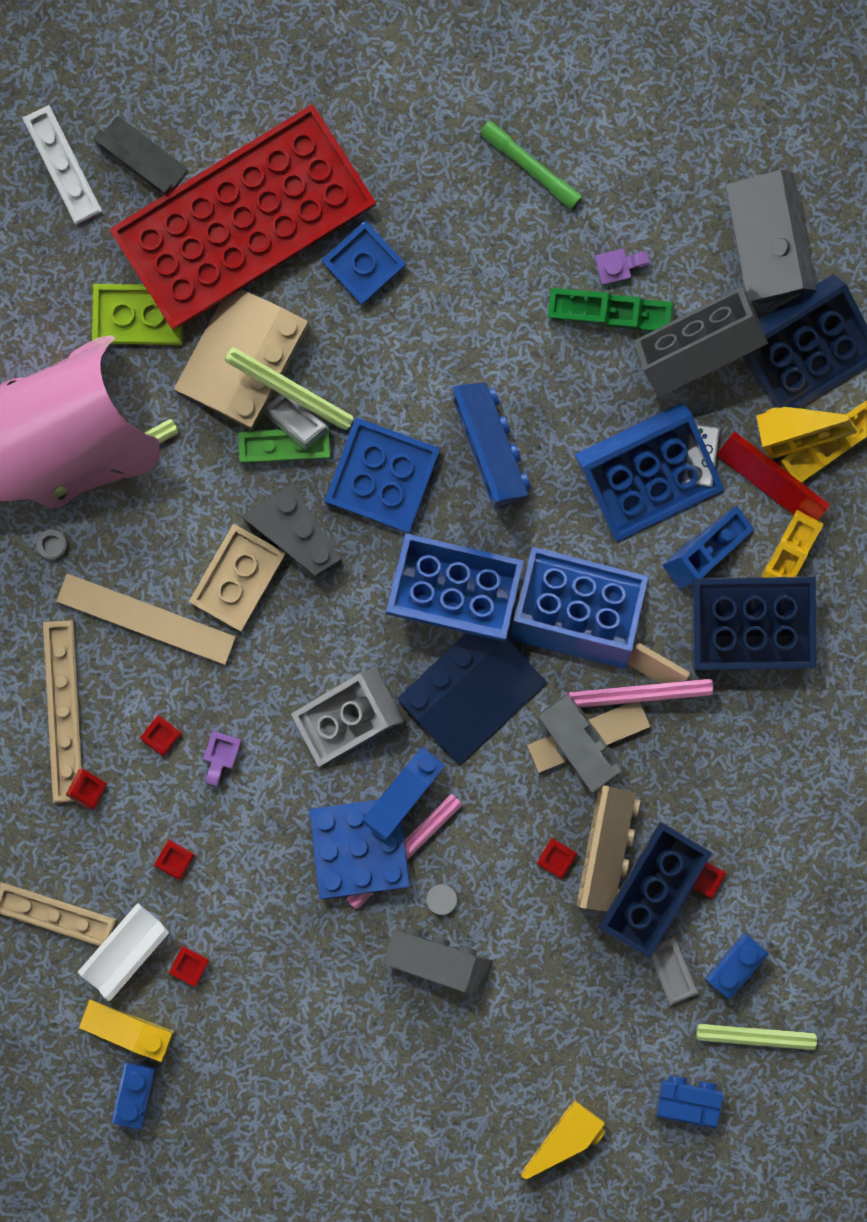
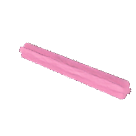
[564,679,714,708]
[347,795,462,909]

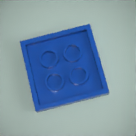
[324,417,440,533]
[309,799,411,900]

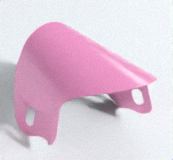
[0,336,160,508]

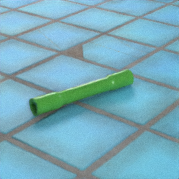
[479,120,582,210]

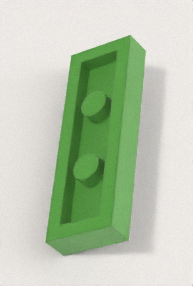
[238,427,330,463]

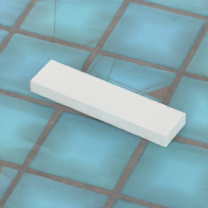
[23,105,102,225]

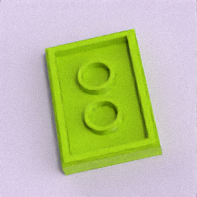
[92,284,183,345]

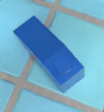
[662,506,754,589]
[361,747,445,841]

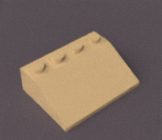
[174,289,309,431]
[577,785,640,912]

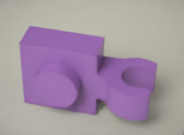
[595,248,650,286]
[203,731,242,787]

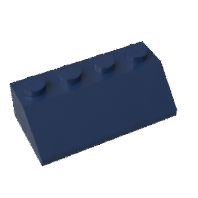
[598,822,712,958]

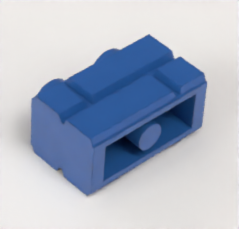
[704,933,769,1000]
[111,1060,157,1129]
[655,1075,723,1129]

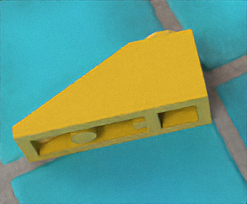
[756,407,857,459]
[79,999,175,1062]
[521,1099,605,1180]

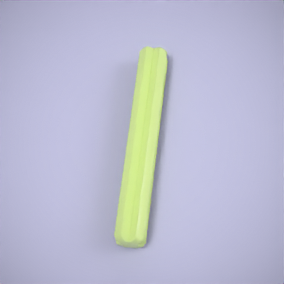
[696,1024,817,1050]

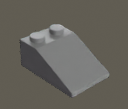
[291,668,404,767]

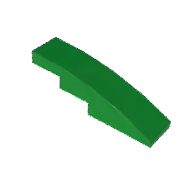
[547,288,675,332]

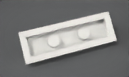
[78,903,169,1001]

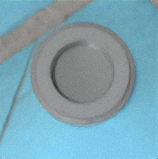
[36,529,67,560]
[427,884,457,915]

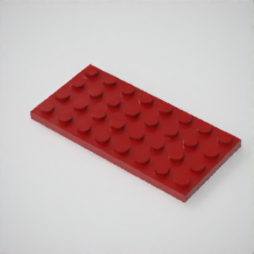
[109,104,376,331]

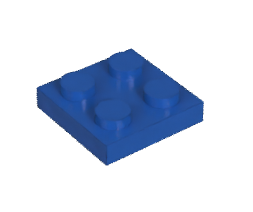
[321,220,406,305]

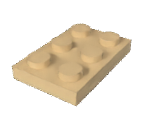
[189,523,286,632]

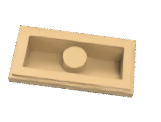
[627,643,690,684]

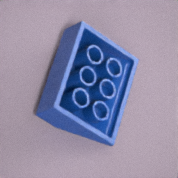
[452,382,531,510]
[574,402,724,542]
[386,533,524,642]
[509,547,648,669]

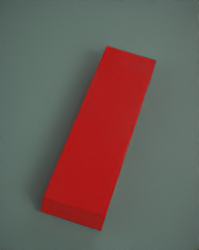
[716,431,830,520]

